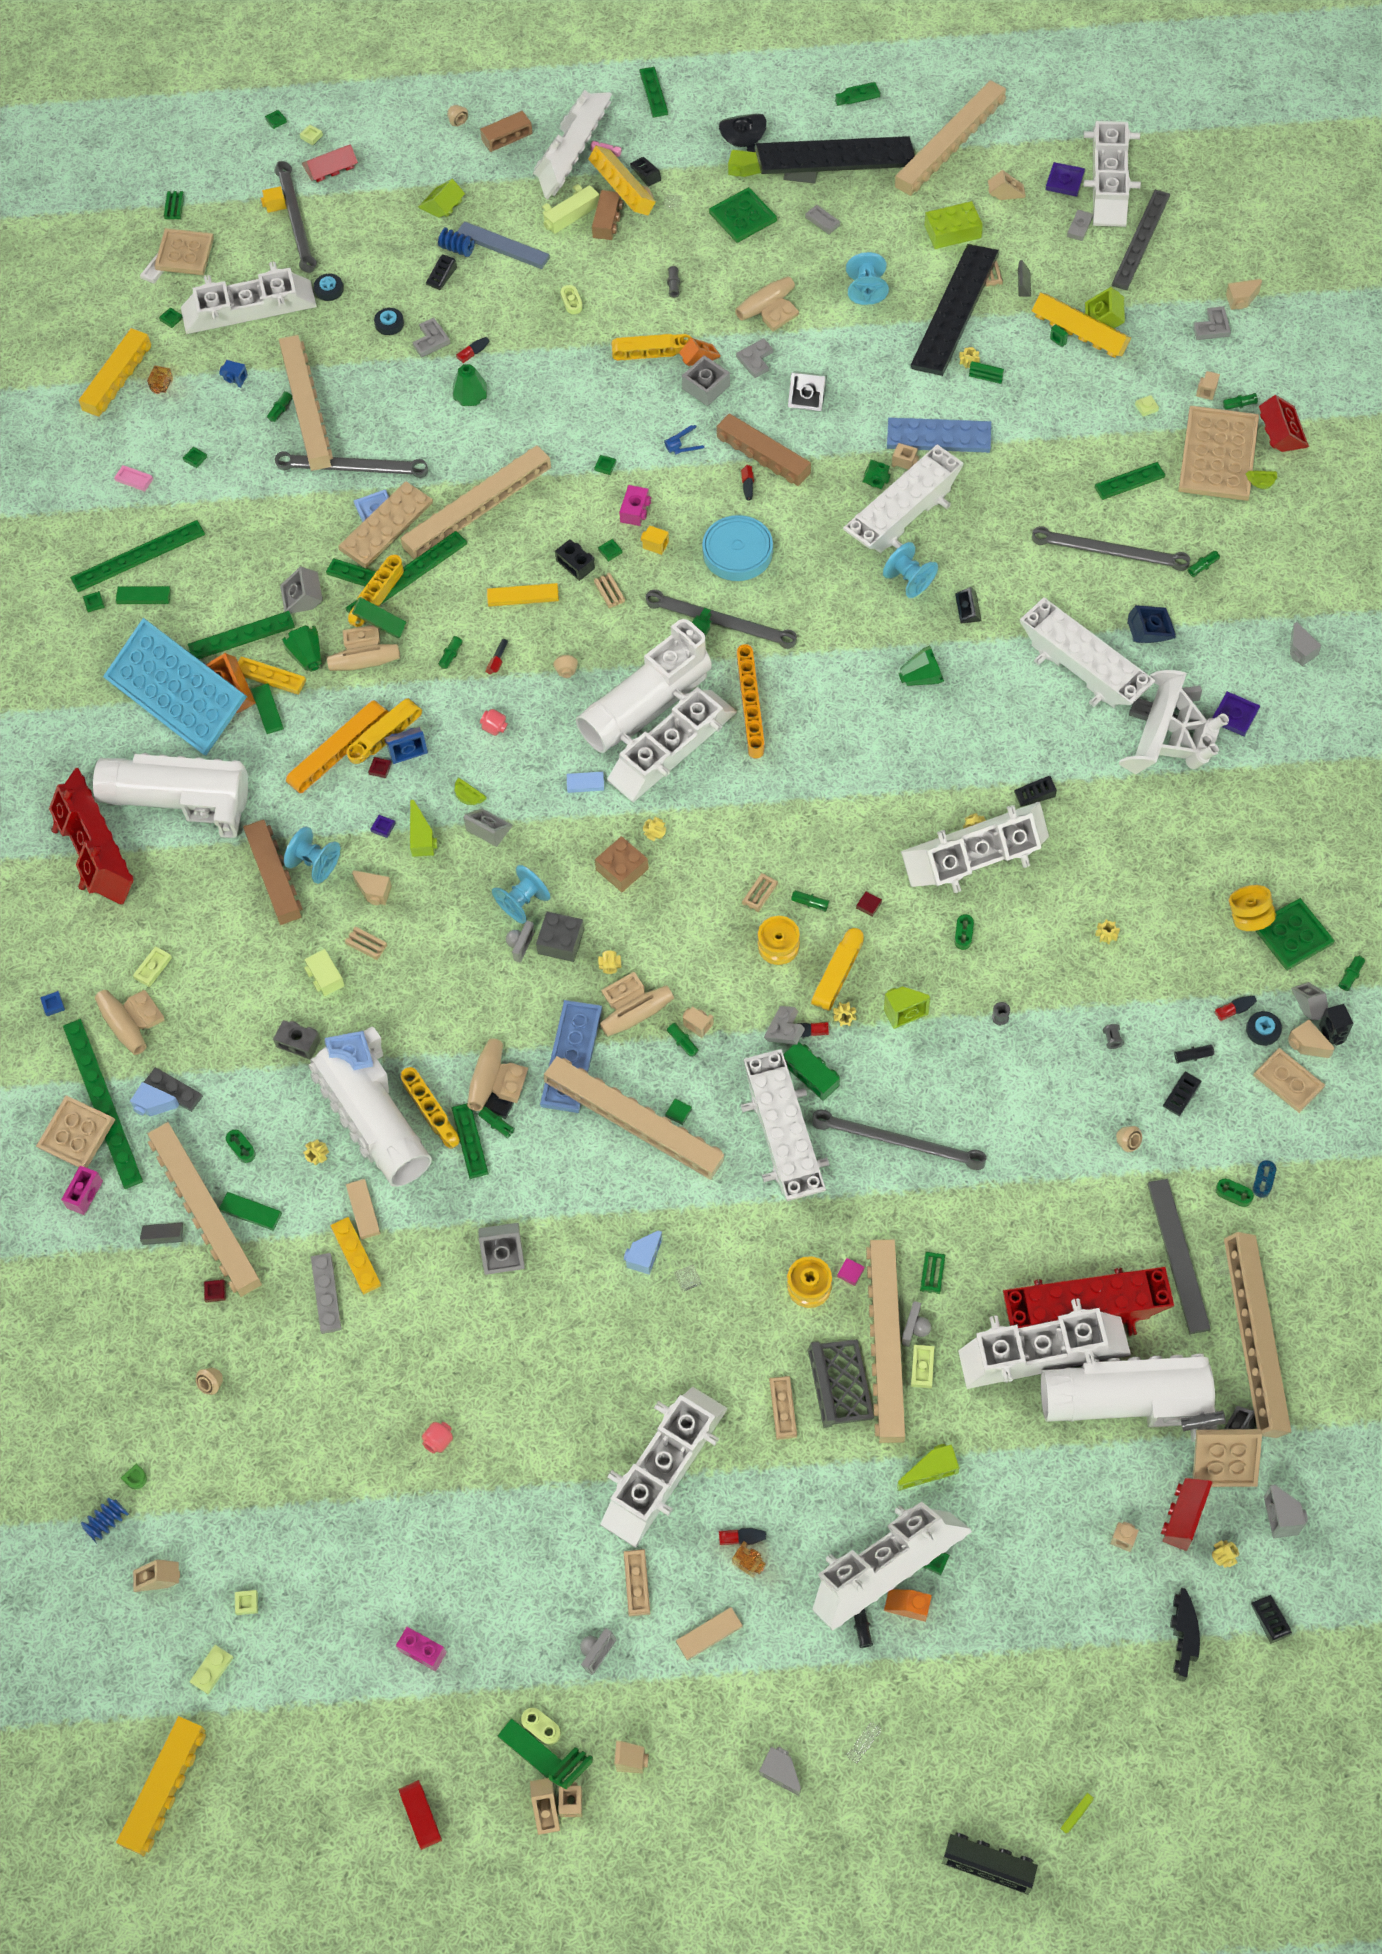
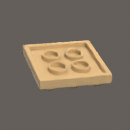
[154,228,214,275]
[36,1095,115,1168]
[1193,1429,1262,1487]

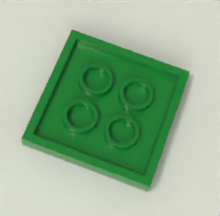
[709,187,777,243]
[1256,898,1335,971]

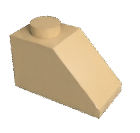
[988,170,1026,200]
[1226,279,1262,310]
[352,870,392,905]
[1288,1020,1335,1058]
[133,1560,180,1592]
[614,1741,649,1774]
[530,1778,560,1835]

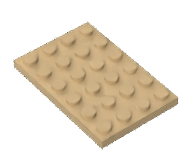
[1178,406,1259,501]

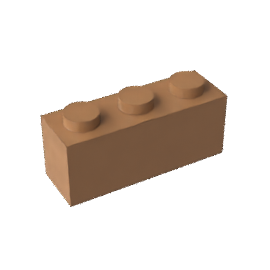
[480,111,533,152]
[592,190,624,240]

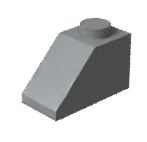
[1290,622,1322,666]
[1291,982,1328,1020]
[759,1747,801,1796]

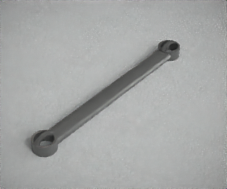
[274,161,317,273]
[275,451,428,478]
[1032,526,1190,571]
[646,589,797,649]
[812,1110,987,1170]

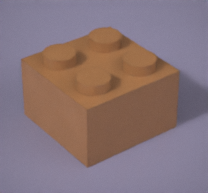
[595,836,649,892]

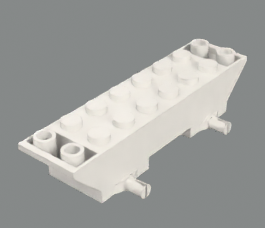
[533,90,612,199]
[1084,121,1141,227]
[181,262,317,334]
[843,445,963,553]
[1020,598,1155,708]
[607,687,737,803]
[901,802,1049,893]
[741,1049,829,1201]
[958,1299,1131,1389]
[600,1387,727,1548]
[812,1501,972,1631]

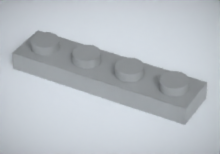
[311,1253,342,1334]

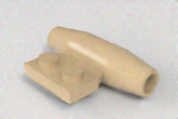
[735,276,799,331]
[327,625,400,671]
[600,972,674,1037]
[95,990,164,1055]
[467,1039,528,1111]

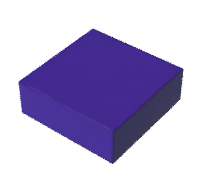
[370,815,396,838]

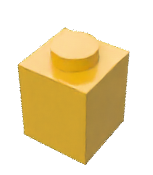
[261,186,287,213]
[641,525,669,555]

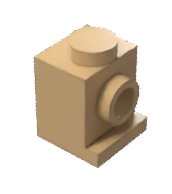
[1196,371,1220,400]
[892,443,920,470]
[683,1006,714,1038]
[1110,1522,1139,1552]
[559,1782,582,1818]

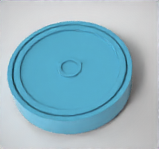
[702,515,773,581]

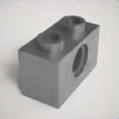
[273,1020,321,1059]

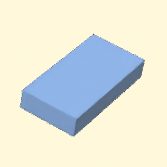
[567,772,604,793]

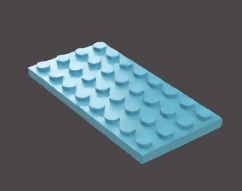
[103,618,247,755]

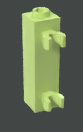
[542,184,600,234]

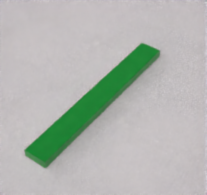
[70,520,205,592]
[346,531,467,613]

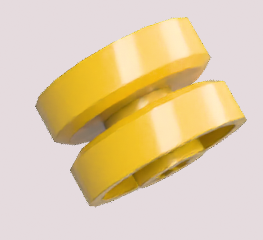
[1229,885,1276,931]
[758,916,800,965]
[787,1256,832,1308]

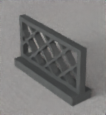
[808,1339,874,1428]

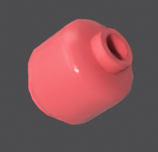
[480,709,508,736]
[422,1422,453,1454]

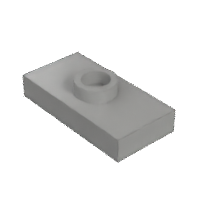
[805,205,840,234]
[1067,210,1093,241]

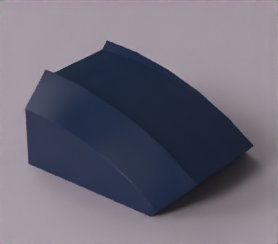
[1127,605,1176,643]

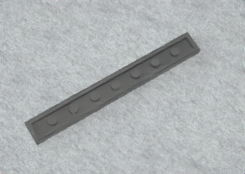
[1112,189,1170,291]
[1147,1179,1211,1335]

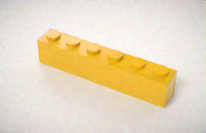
[588,145,656,216]
[1032,292,1131,358]
[78,328,151,417]
[116,1716,206,1856]

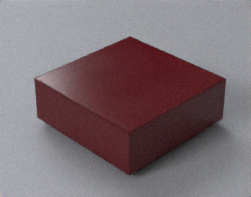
[368,757,392,778]
[856,891,882,917]
[204,1279,226,1303]

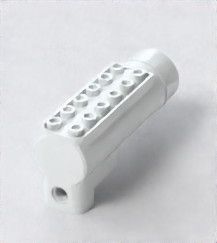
[576,619,712,753]
[93,753,249,838]
[309,1026,432,1187]
[1041,1354,1218,1442]

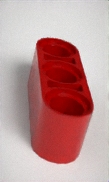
[398,1780,442,1850]

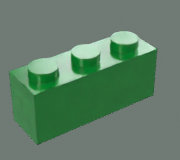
[783,1041,840,1101]

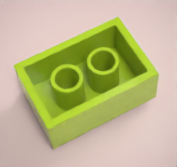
[924,201,983,249]

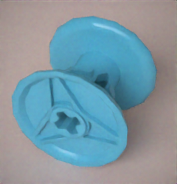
[846,252,889,305]
[883,542,938,598]
[284,826,341,884]
[492,865,551,924]

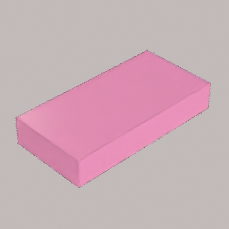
[114,465,153,491]

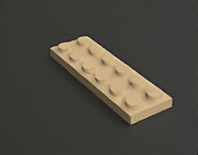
[339,481,433,568]

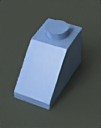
[130,1082,179,1116]
[624,1231,663,1275]

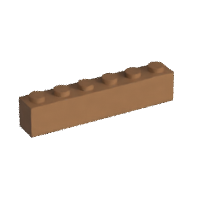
[716,413,811,486]
[243,819,303,925]

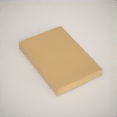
[1253,1048,1325,1113]

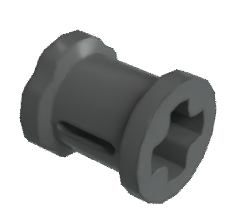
[992,1002,1010,1026]
[1103,1024,1124,1049]

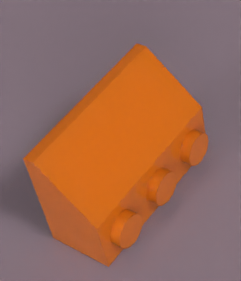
[206,653,256,713]

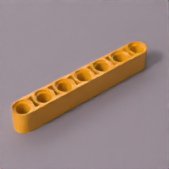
[737,644,764,759]
[286,700,389,793]

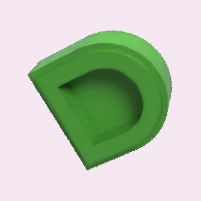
[121,1463,147,1489]

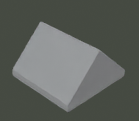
[463,808,513,847]

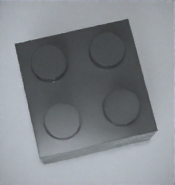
[536,911,585,962]

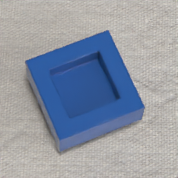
[40,991,65,1017]

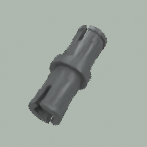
[667,266,680,298]
[1181,1410,1226,1432]

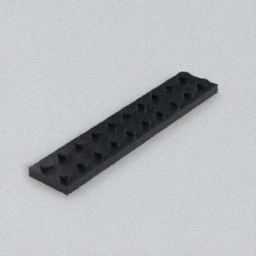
[755,136,915,174]
[911,244,999,376]

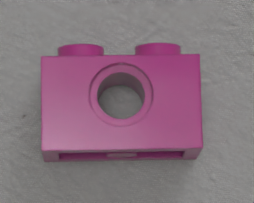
[619,485,651,526]
[61,1165,103,1215]
[396,1627,447,1672]

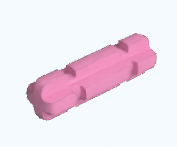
[590,141,622,157]

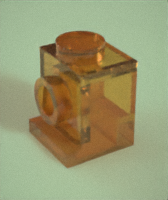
[147,365,173,394]
[732,1541,766,1578]

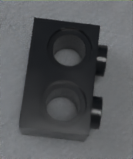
[555,539,595,581]
[1319,1004,1354,1046]

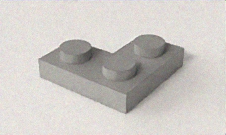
[1193,306,1231,340]
[412,318,450,358]
[736,338,773,378]
[764,1006,805,1045]

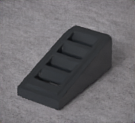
[630,157,661,187]
[426,254,457,290]
[1014,776,1057,807]
[1163,1071,1202,1117]
[1251,1595,1292,1644]

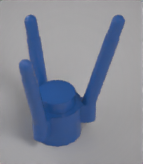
[664,425,704,455]

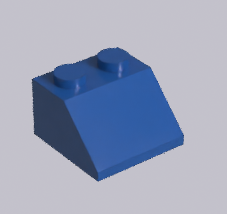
[385,727,428,764]

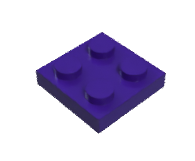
[1045,162,1085,197]
[1212,691,1260,737]

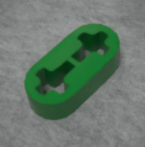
[954,914,974,950]
[226,1130,256,1163]
[1215,1178,1254,1207]

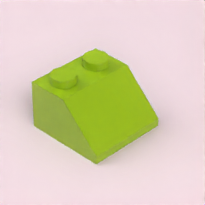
[418,178,465,218]
[1085,286,1125,329]
[883,986,930,1029]

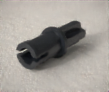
[1174,1044,1215,1064]
[854,1608,873,1648]

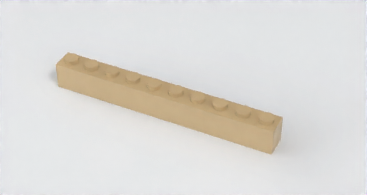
[895,80,1006,196]
[279,335,333,471]
[401,445,551,559]
[544,1056,724,1180]
[147,1122,262,1297]
[1224,1232,1291,1438]
[866,1239,905,1443]

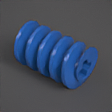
[438,227,475,257]
[81,1498,129,1544]

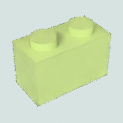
[304,949,345,997]

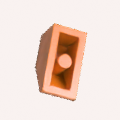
[679,338,721,366]
[884,1589,932,1622]

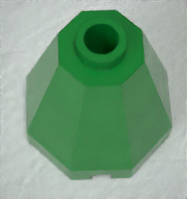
[453,364,487,406]
[282,625,322,672]
[898,645,944,686]

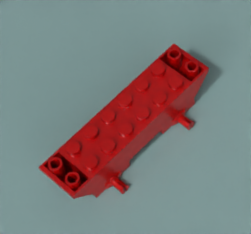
[49,768,133,905]
[1003,1267,1174,1336]

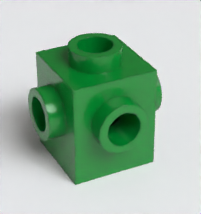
[862,459,891,489]

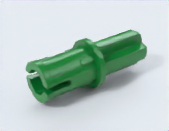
[267,391,293,422]
[1223,393,1258,410]
[1187,551,1220,577]
[438,636,463,669]
[791,890,830,912]
[1338,955,1365,991]
[667,1023,699,1057]
[478,1107,515,1139]

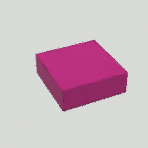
[837,1258,865,1286]

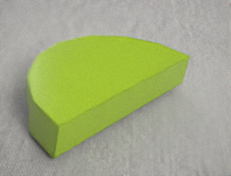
[1245,471,1277,489]
[454,777,487,805]
[1060,1792,1094,1834]

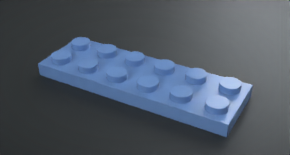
[887,417,991,453]
[540,1000,602,1113]

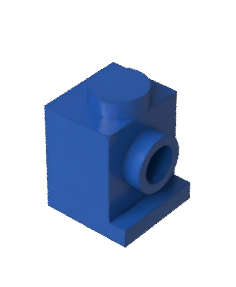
[219,360,248,388]

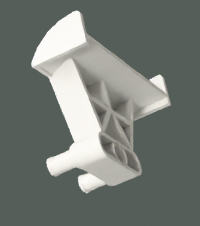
[1119,670,1229,775]

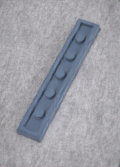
[458,221,550,269]

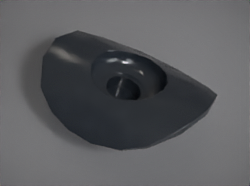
[719,113,767,147]

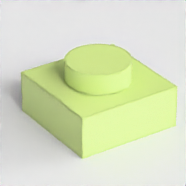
[300,125,323,145]
[1135,395,1159,417]
[235,1590,258,1615]

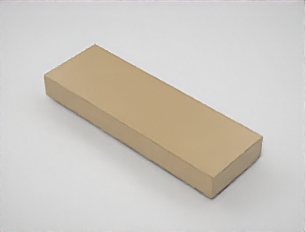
[346,1179,381,1240]
[769,1376,797,1440]
[624,1549,650,1617]
[676,1607,743,1661]

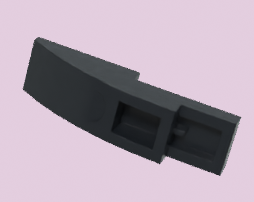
[1170,1588,1200,1682]

